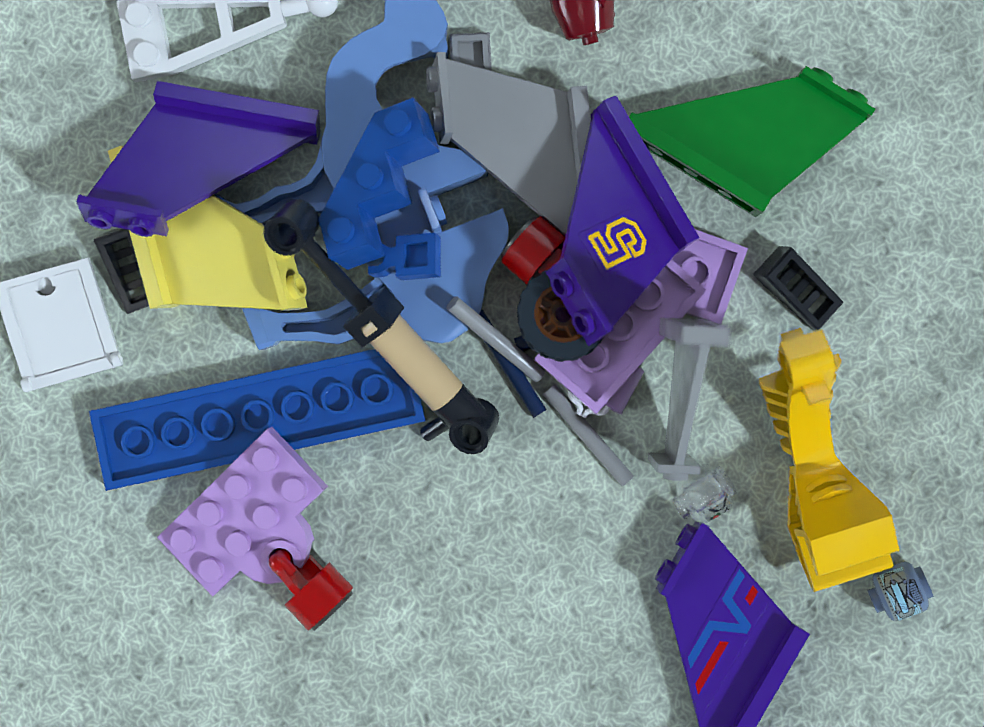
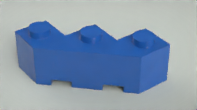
[318,98,440,270]

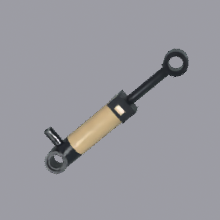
[263,199,499,454]

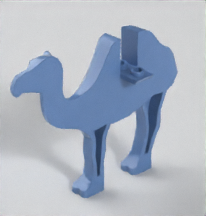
[214,0,509,350]

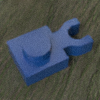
[368,233,441,280]

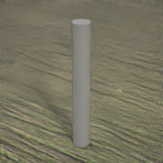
[447,296,545,382]
[543,384,634,486]

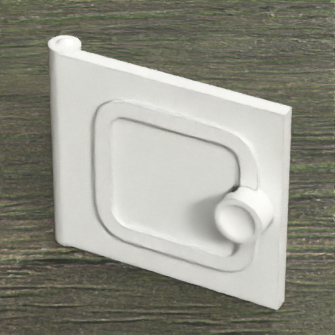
[0,257,123,392]

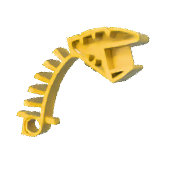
[758,328,899,592]

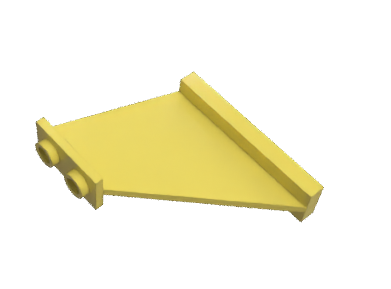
[108,146,307,311]

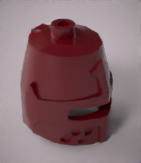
[550,0,615,46]

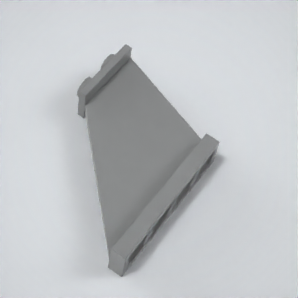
[426,52,591,236]
[648,318,730,481]

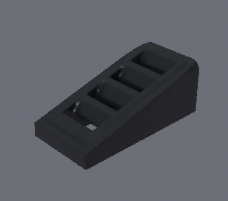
[94,228,149,314]
[753,246,844,331]

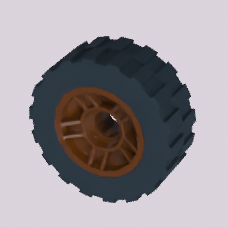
[517,269,605,362]

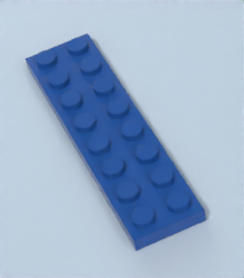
[89,349,426,491]

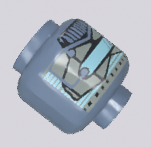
[867,561,934,621]

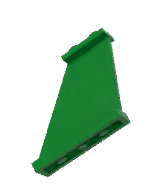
[629,66,876,217]

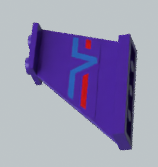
[655,519,810,727]

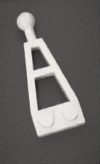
[116,0,338,82]

